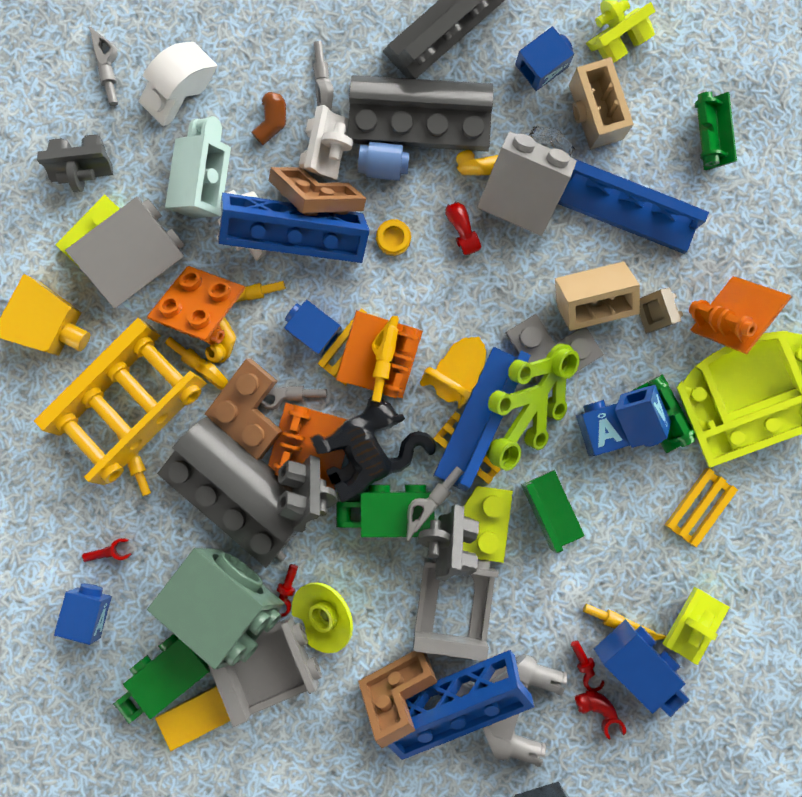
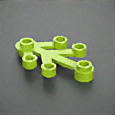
[487,343,579,471]

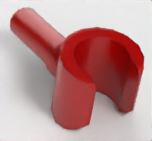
[82,538,133,562]

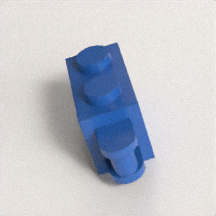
[593,619,690,717]

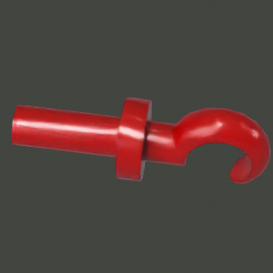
[277,564,298,618]
[571,640,605,692]

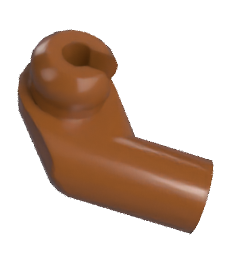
[251,92,286,146]

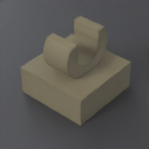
[639,287,683,334]

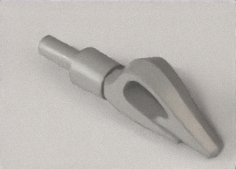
[88,27,118,106]
[313,41,334,111]
[261,386,327,410]
[406,466,464,542]

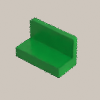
[521,470,585,554]

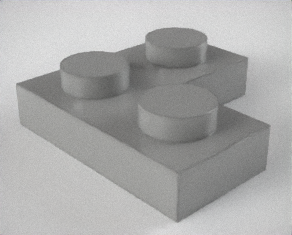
[505,314,604,385]

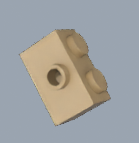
[569,57,634,150]
[555,261,640,331]

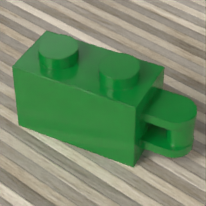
[336,484,435,537]
[113,634,210,724]

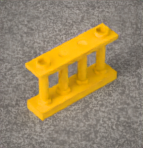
[34,317,207,485]

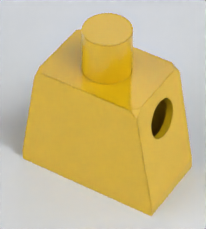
[0,274,91,356]

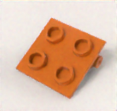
[147,266,246,345]
[689,276,792,355]
[335,310,423,398]
[268,403,348,490]

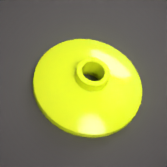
[292,582,353,653]

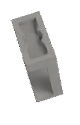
[413,558,499,661]

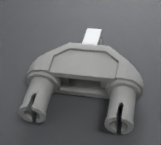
[456,654,567,767]

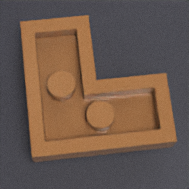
[268,167,367,216]
[205,358,283,460]
[358,651,437,748]

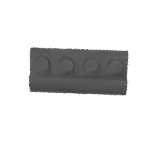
[382,0,505,79]
[348,75,493,152]
[157,417,298,568]

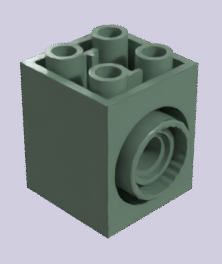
[147,548,284,670]

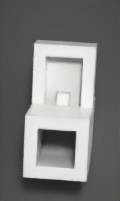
[138,42,218,126]

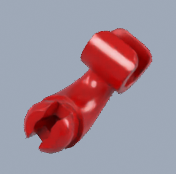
[445,201,482,255]
[575,691,626,740]

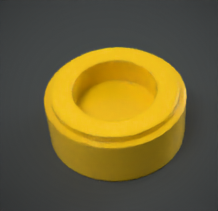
[376,219,411,256]

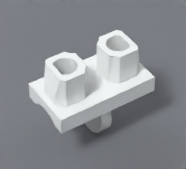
[299,105,353,181]

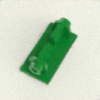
[694,92,737,170]
[632,374,696,453]

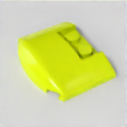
[676,331,802,468]

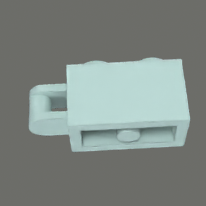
[165,116,231,218]

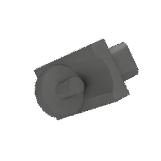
[37,134,113,192]
[277,455,337,532]
[418,504,479,581]

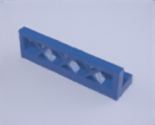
[558,159,709,254]
[218,192,370,263]
[433,347,531,492]
[388,650,534,760]

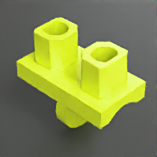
[586,0,656,63]
[662,587,730,665]

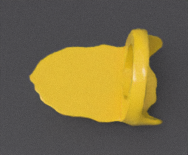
[420,337,486,409]

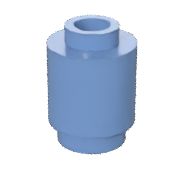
[358,142,410,181]

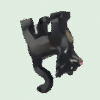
[310,396,436,502]

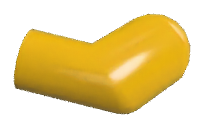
[456,150,498,175]
[205,317,236,363]

